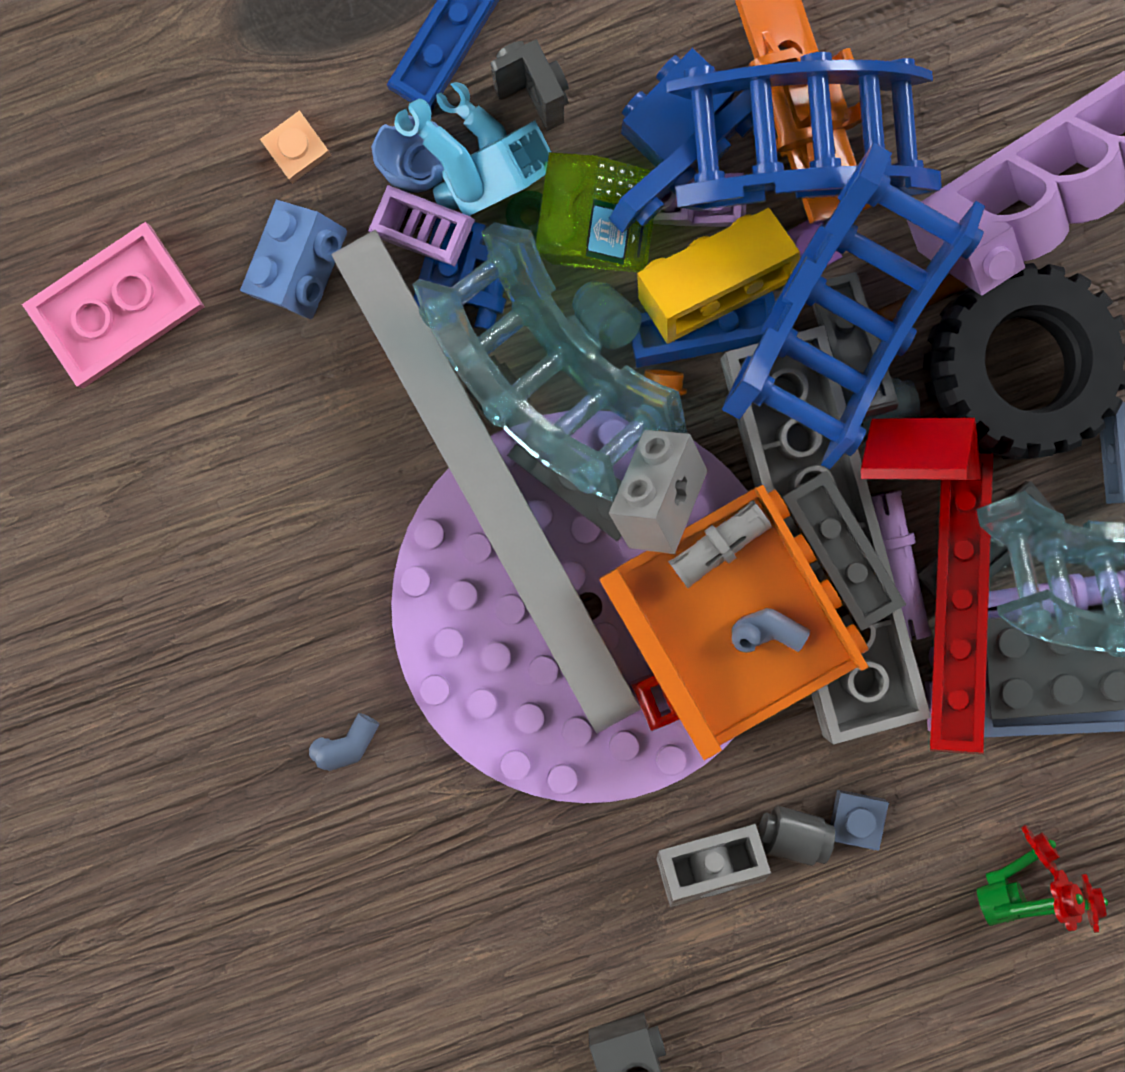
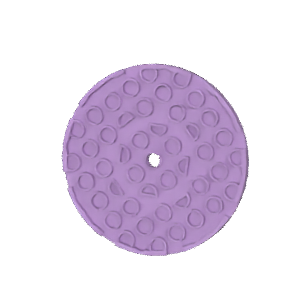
[391,410,748,803]

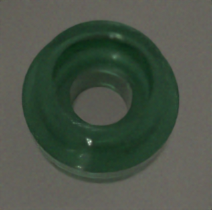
[506,191,555,241]

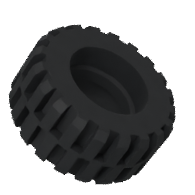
[923,263,1125,460]

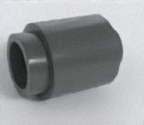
[758,805,835,866]

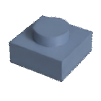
[830,789,889,851]

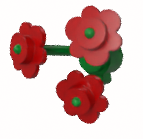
[977,825,1108,933]

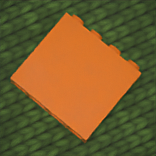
[599,485,869,761]

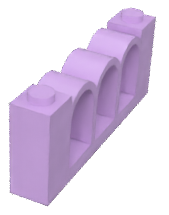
[907,70,1125,296]

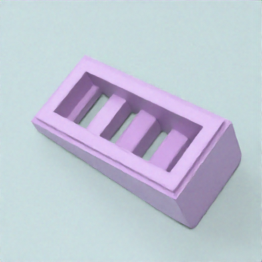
[368,185,475,266]

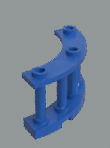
[666,52,942,211]
[721,142,985,470]

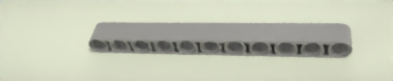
[331,229,641,734]

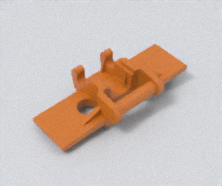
[735,0,871,224]

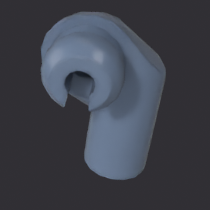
[731,608,810,653]
[309,713,380,771]

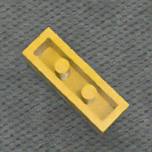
[637,208,800,344]

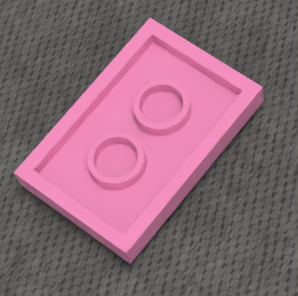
[22,222,205,388]

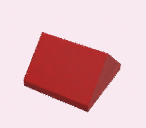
[861,418,981,480]

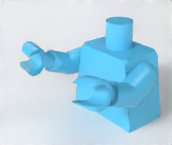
[394,82,558,216]

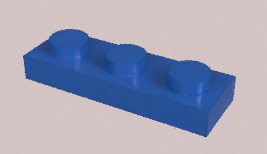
[627,291,776,368]

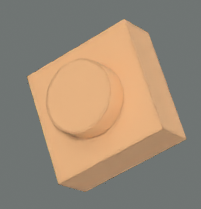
[260,110,331,184]

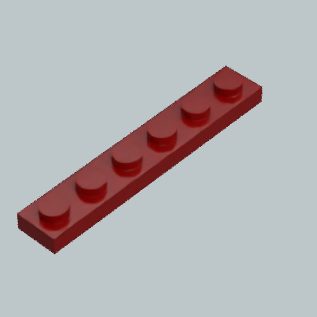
[930,453,993,755]

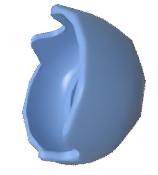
[371,115,444,193]

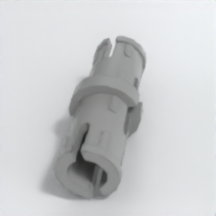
[669,500,772,588]

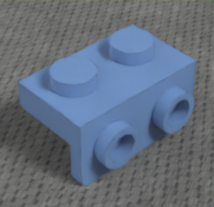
[240,199,347,319]

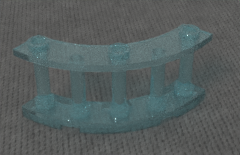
[412,222,687,502]
[976,491,1125,657]

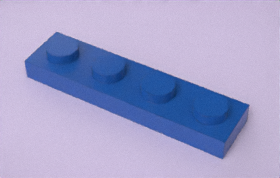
[609,89,754,233]

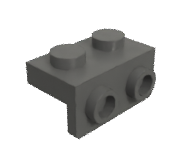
[490,39,569,131]

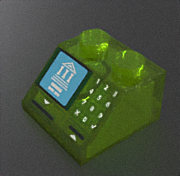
[535,152,654,273]

